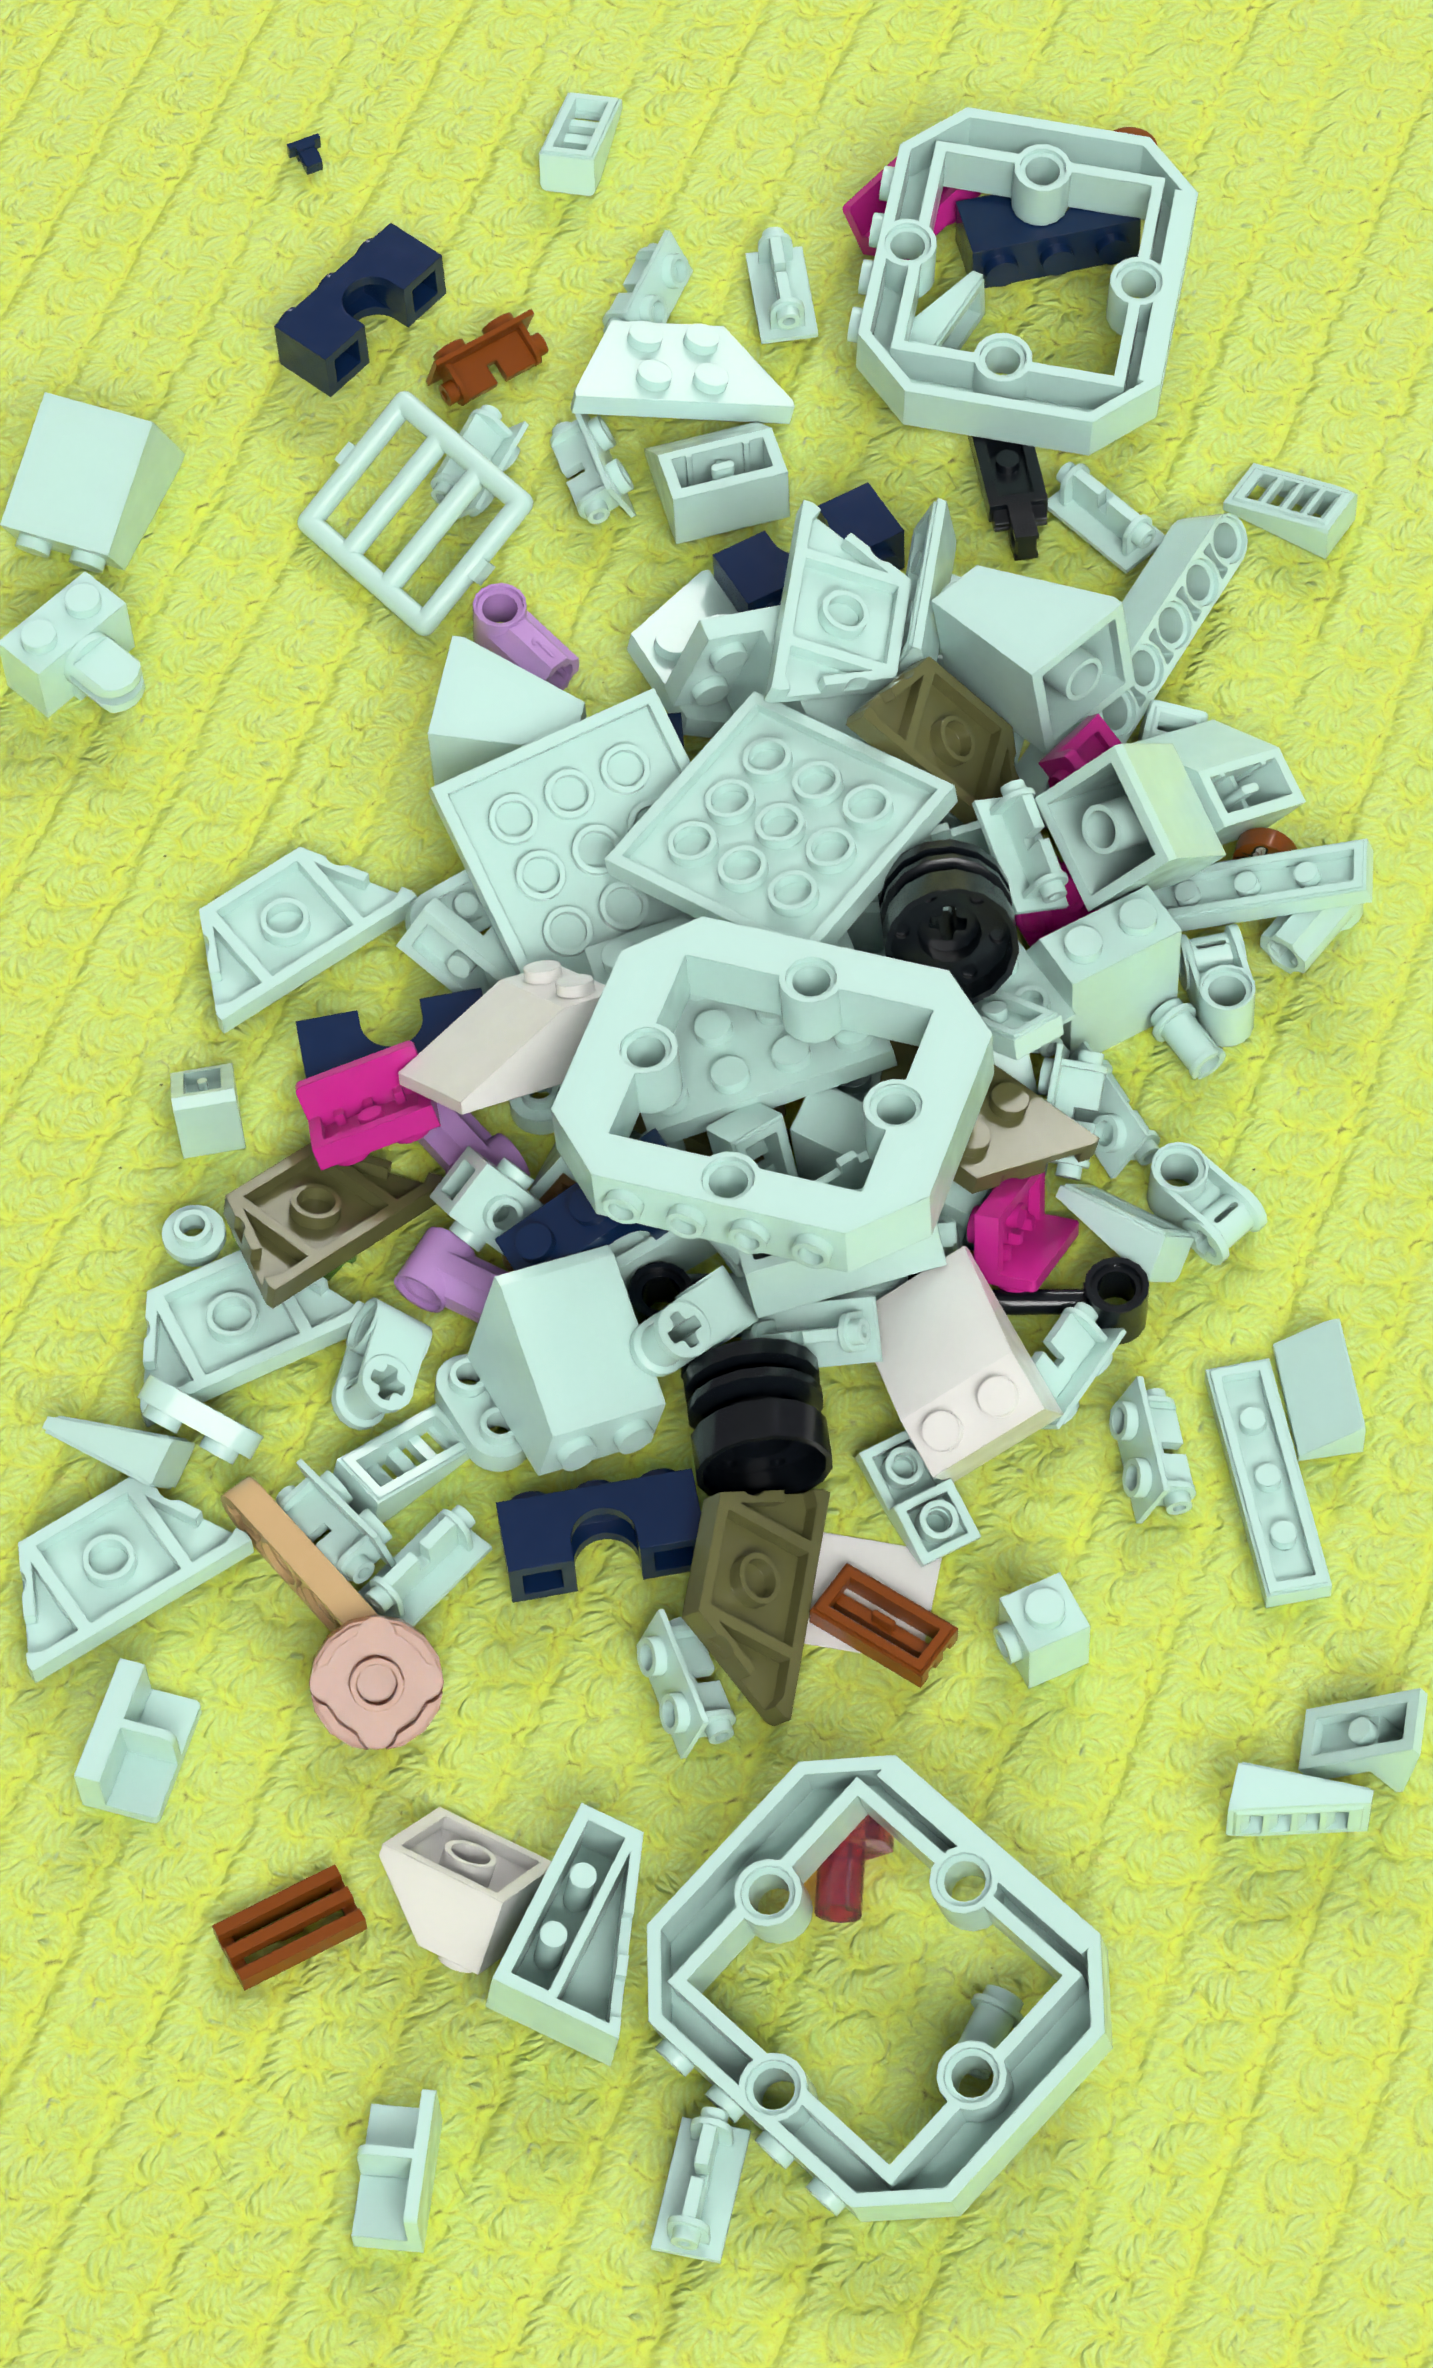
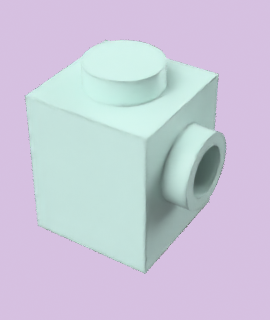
[993,1572,1090,1689]

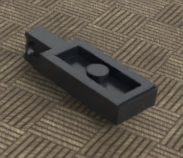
[968,435,1048,561]

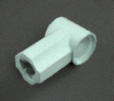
[1260,903,1364,974]

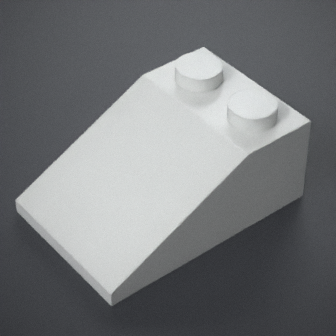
[398,960,605,1115]
[875,1246,1064,1483]

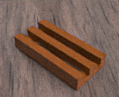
[809,1563,958,1688]
[212,1864,367,1991]

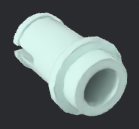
[1150,998,1226,1079]
[958,1985,1024,2080]

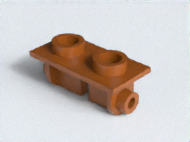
[426,309,548,406]

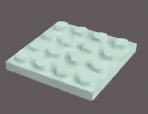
[429,688,690,980]
[605,691,958,945]
[584,913,897,1144]

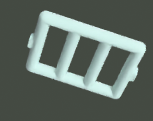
[297,391,533,636]

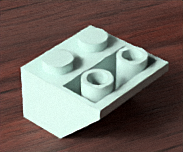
[645,421,790,544]
[1134,720,1306,845]

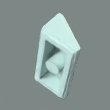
[1273,1318,1366,1461]

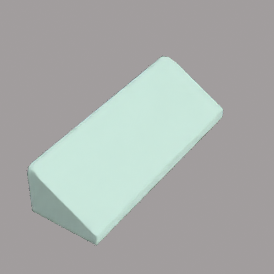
[897,498,956,676]

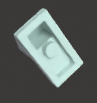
[396,896,517,995]
[1298,1688,1428,1792]

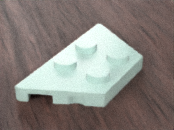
[570,320,795,424]
[764,500,912,703]
[627,569,738,738]
[199,847,417,1034]
[140,1250,364,1427]
[18,1477,254,1683]

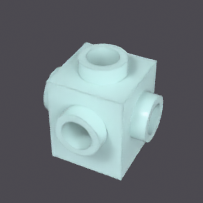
[429,1146,544,1256]

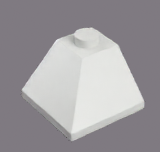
[379,1807,551,1975]

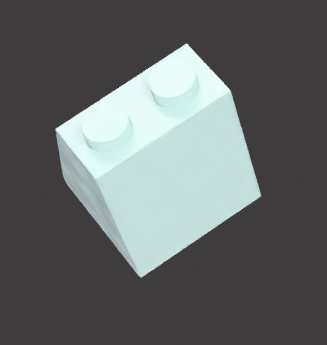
[0,392,185,573]
[931,565,1136,755]
[428,636,586,785]
[1034,743,1226,912]
[1026,885,1182,1059]
[467,1245,666,1476]

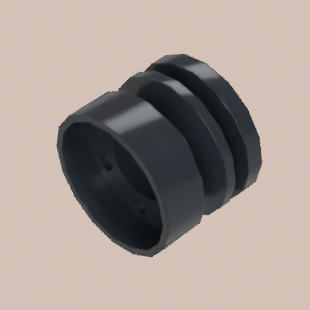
[878,839,1019,1005]
[683,1338,833,1496]

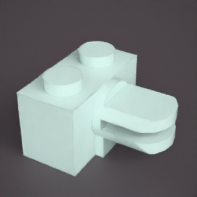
[0,571,145,718]

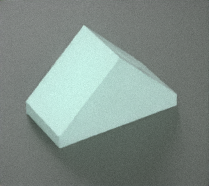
[170,1063,246,1159]

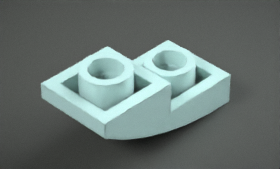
[855,1430,981,1568]

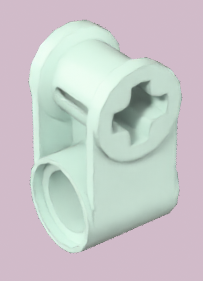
[1179,924,1255,1047]
[1147,1142,1267,1265]
[629,1265,759,1377]
[331,1297,432,1431]

